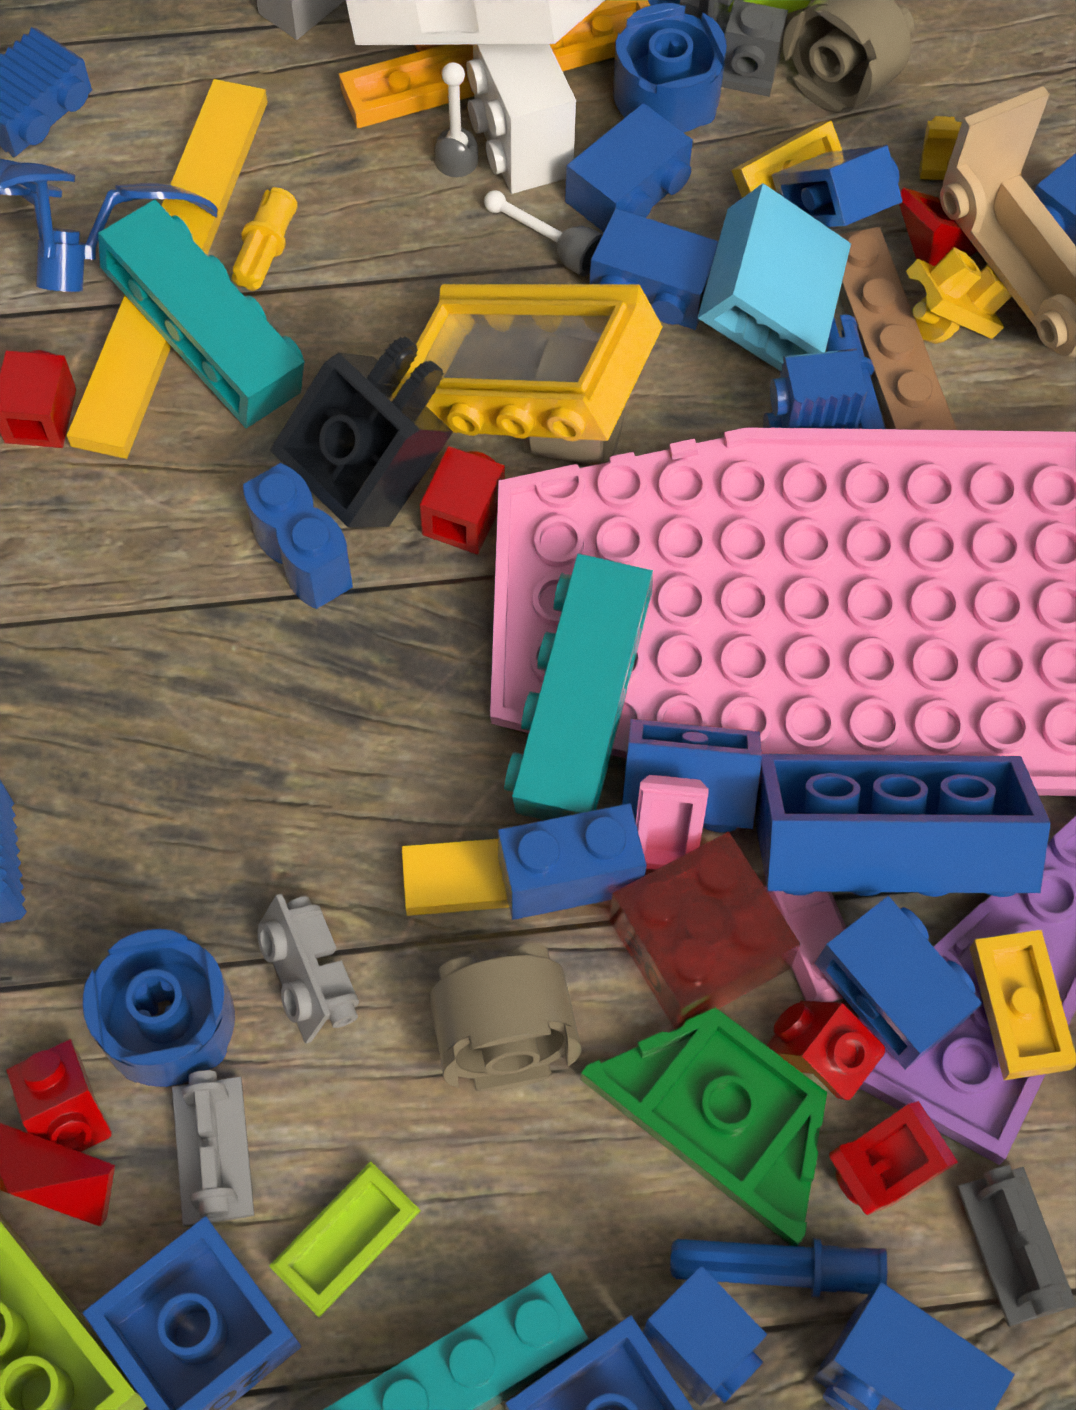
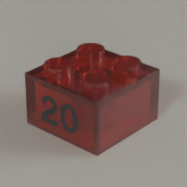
[609,832,801,1029]

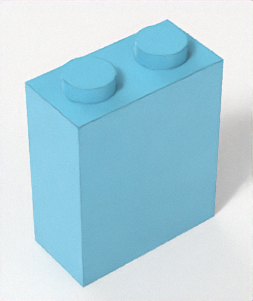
[698,183,851,371]

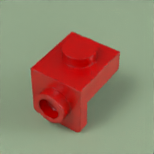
[766,1000,885,1100]
[6,1039,112,1152]
[829,1101,958,1215]

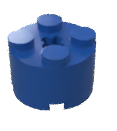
[613,3,727,132]
[83,929,235,1087]

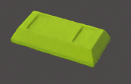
[269,1161,421,1318]

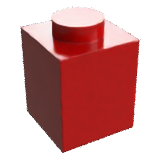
[0,350,77,448]
[420,446,505,555]

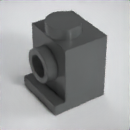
[722,0,788,97]

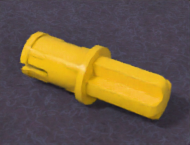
[232,187,298,291]

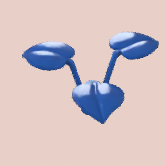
[0,159,218,292]

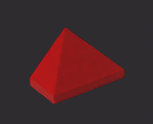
[899,187,978,267]
[0,1123,115,1227]

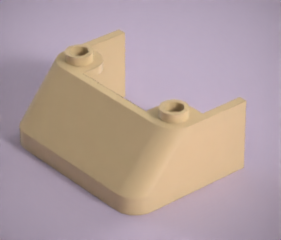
[940,86,1076,358]

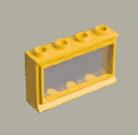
[401,284,663,441]

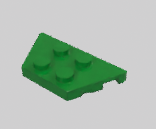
[580,1007,827,1247]

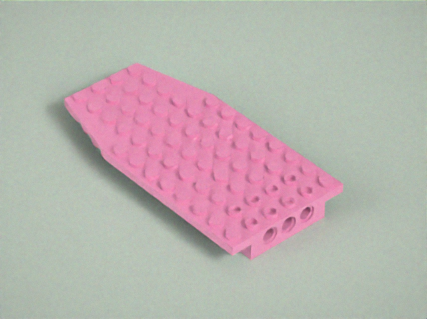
[490,428,1076,796]

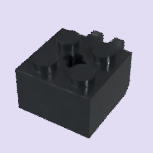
[270,336,453,528]

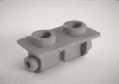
[258,894,359,1044]
[172,1070,255,1227]

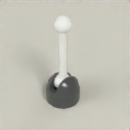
[434,62,479,177]
[484,190,603,277]

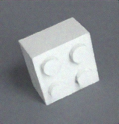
[466,44,576,194]

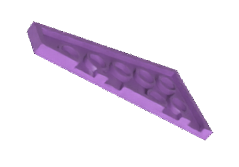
[858,816,1076,1165]

